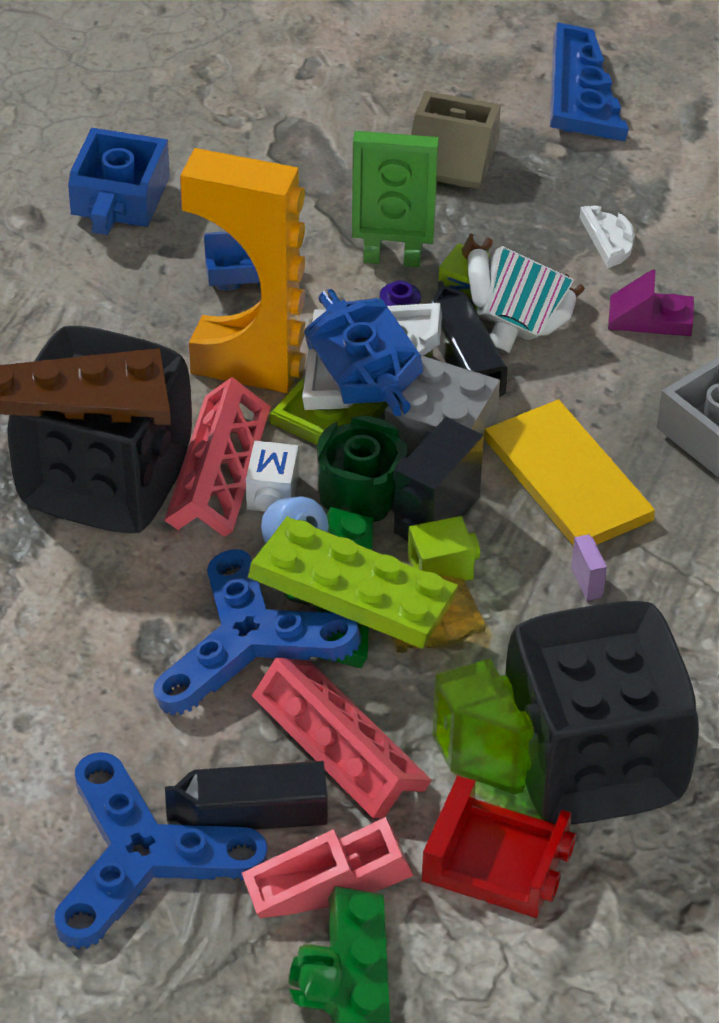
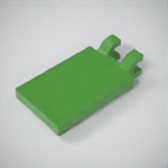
[352,131,439,268]

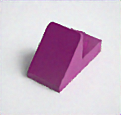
[608,269,694,336]

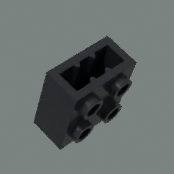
[392,417,484,542]

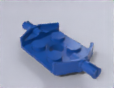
[304,289,424,416]

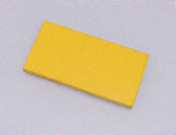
[484,399,655,546]

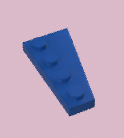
[550,22,629,142]

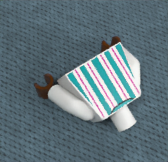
[462,233,585,355]

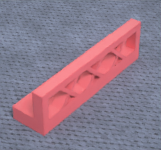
[164,377,271,537]
[252,658,432,818]

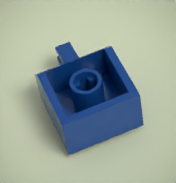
[68,127,170,235]

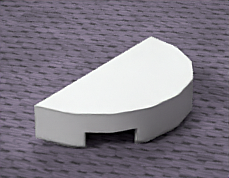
[580,206,635,268]

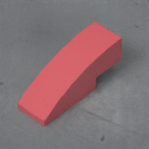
[242,817,414,918]

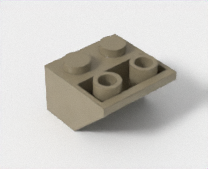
[411,91,501,190]

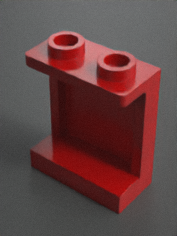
[421,775,577,919]

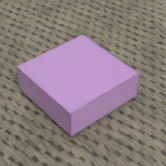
[571,534,607,601]

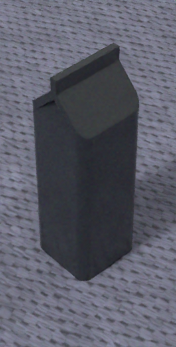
[430,281,508,397]
[165,761,328,830]

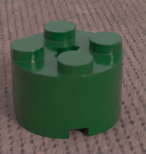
[317,416,407,522]

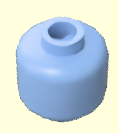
[261,496,329,543]

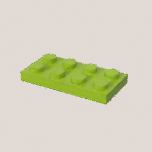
[248,516,458,649]

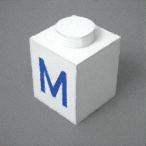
[246,441,299,512]

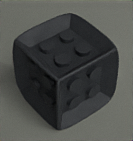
[8,326,192,533]
[504,601,699,824]

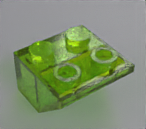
[432,658,534,795]

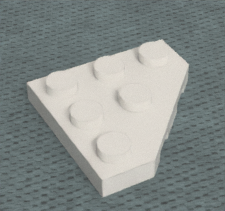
[302,303,442,410]

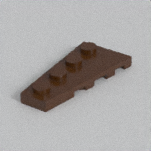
[0,348,171,425]

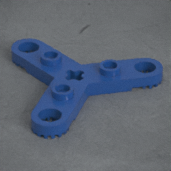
[153,549,362,715]
[54,752,267,949]

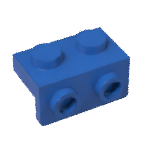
[204,231,261,290]

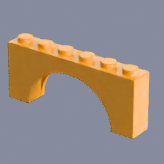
[180,148,306,394]

